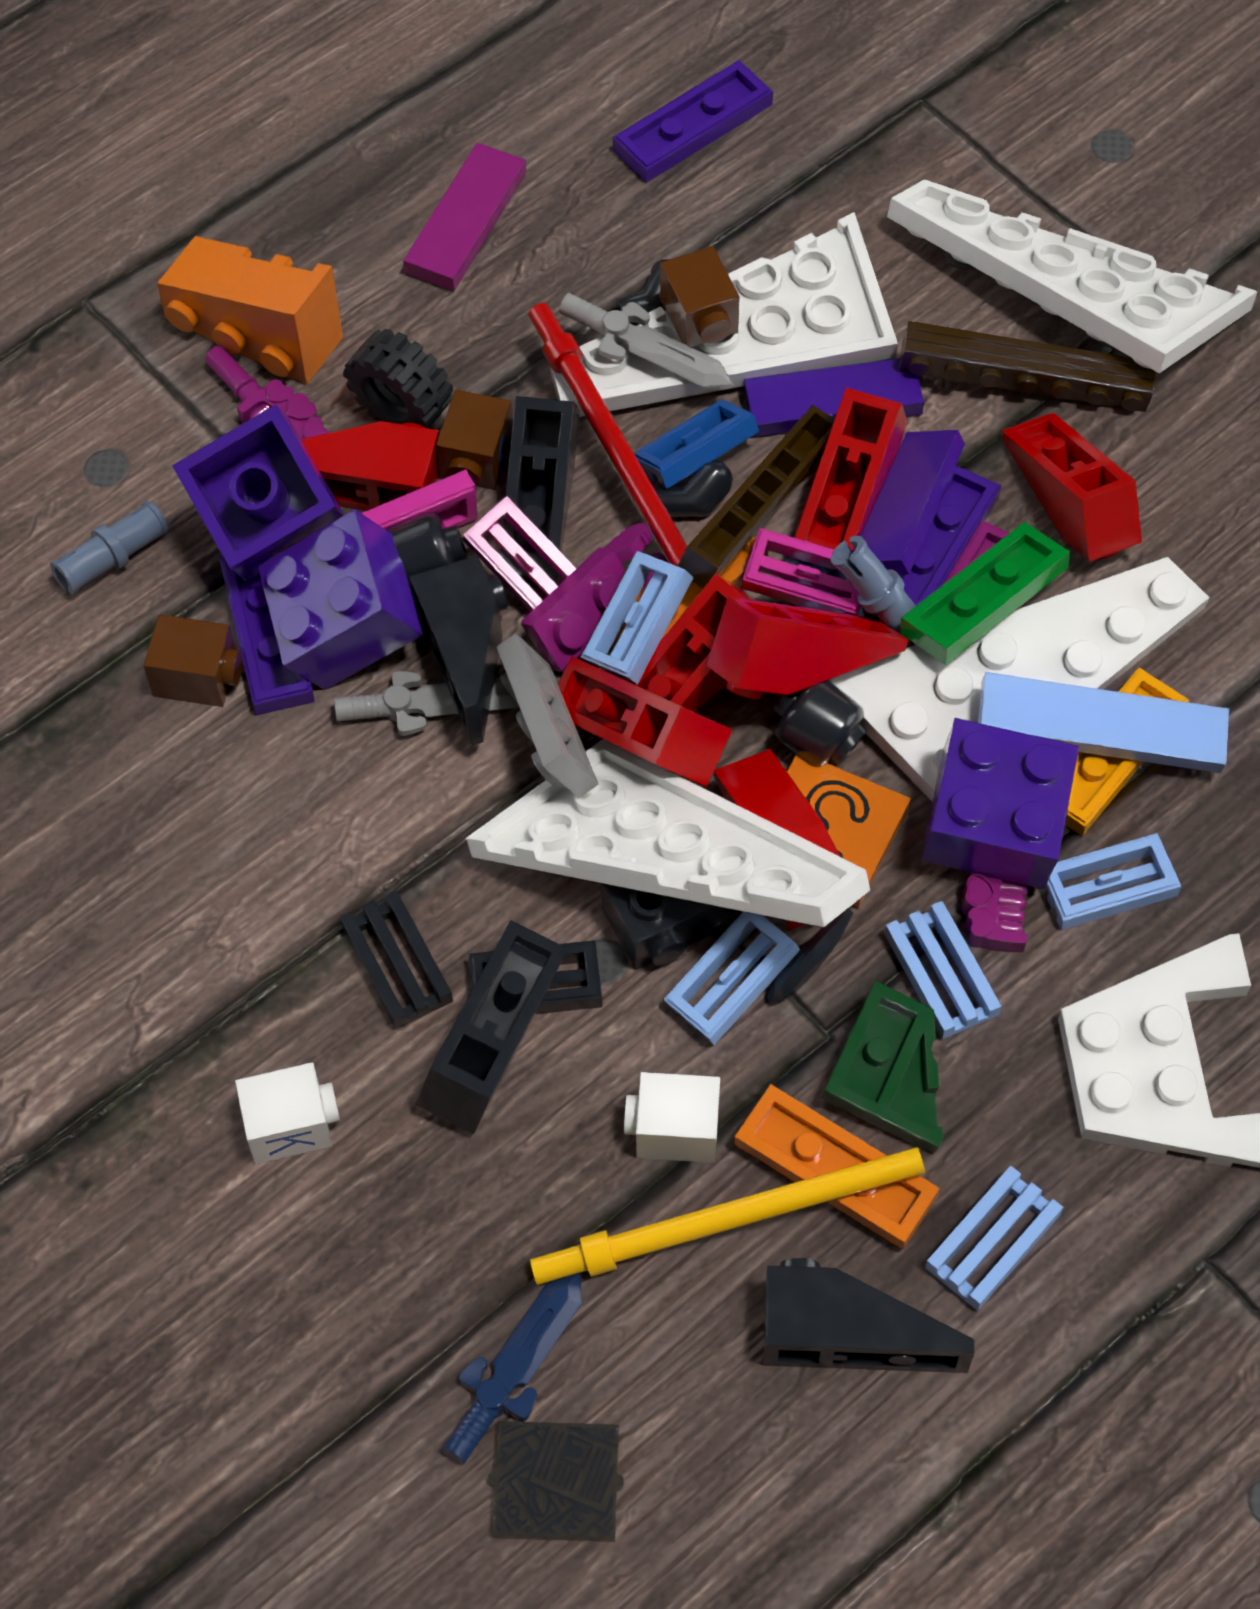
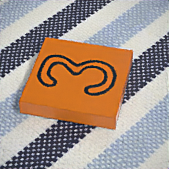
[787,754,911,908]

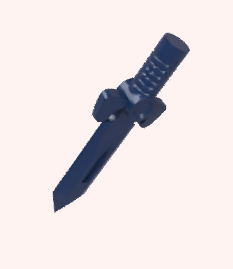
[442,1273,582,1465]

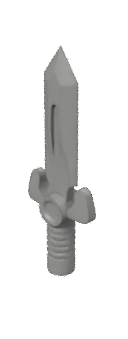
[559,293,734,387]
[334,671,519,736]

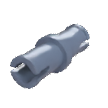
[50,500,169,595]
[831,536,916,646]

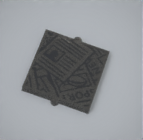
[488,1421,624,1542]

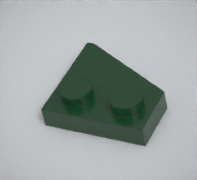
[820,981,943,1154]

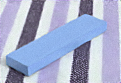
[978,672,1229,773]

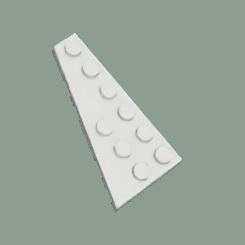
[887,179,1258,373]
[551,212,898,417]
[829,557,1210,801]
[466,739,870,927]

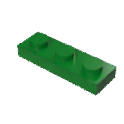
[901,522,1070,665]

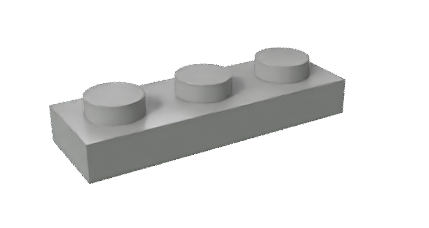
[496,633,599,798]

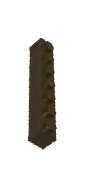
[899,321,1156,412]
[677,405,835,589]

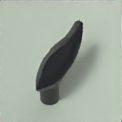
[747,908,853,1004]

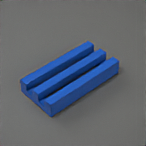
[634,399,760,489]

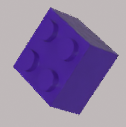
[172,404,344,582]
[258,509,423,690]
[920,718,1079,889]

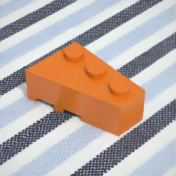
[157,236,343,385]

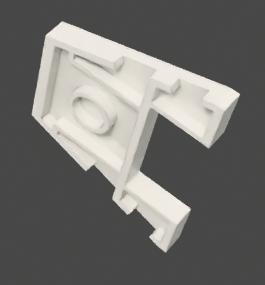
[1058,933,1260,1168]

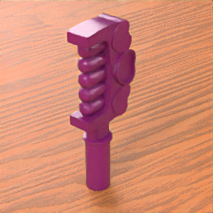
[205,346,328,439]
[961,872,1028,953]

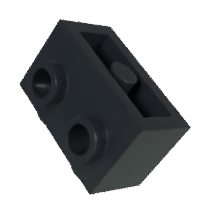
[601,883,743,970]

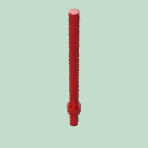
[528,303,687,566]

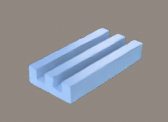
[581,551,693,684]
[1046,833,1181,930]
[884,901,1002,1040]
[664,911,800,1045]
[925,1166,1063,1311]

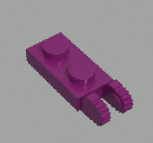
[521,522,669,672]

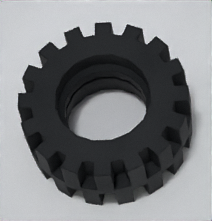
[343,329,453,429]

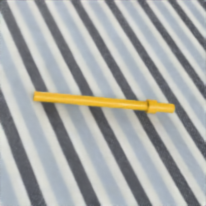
[530,1147,925,1285]

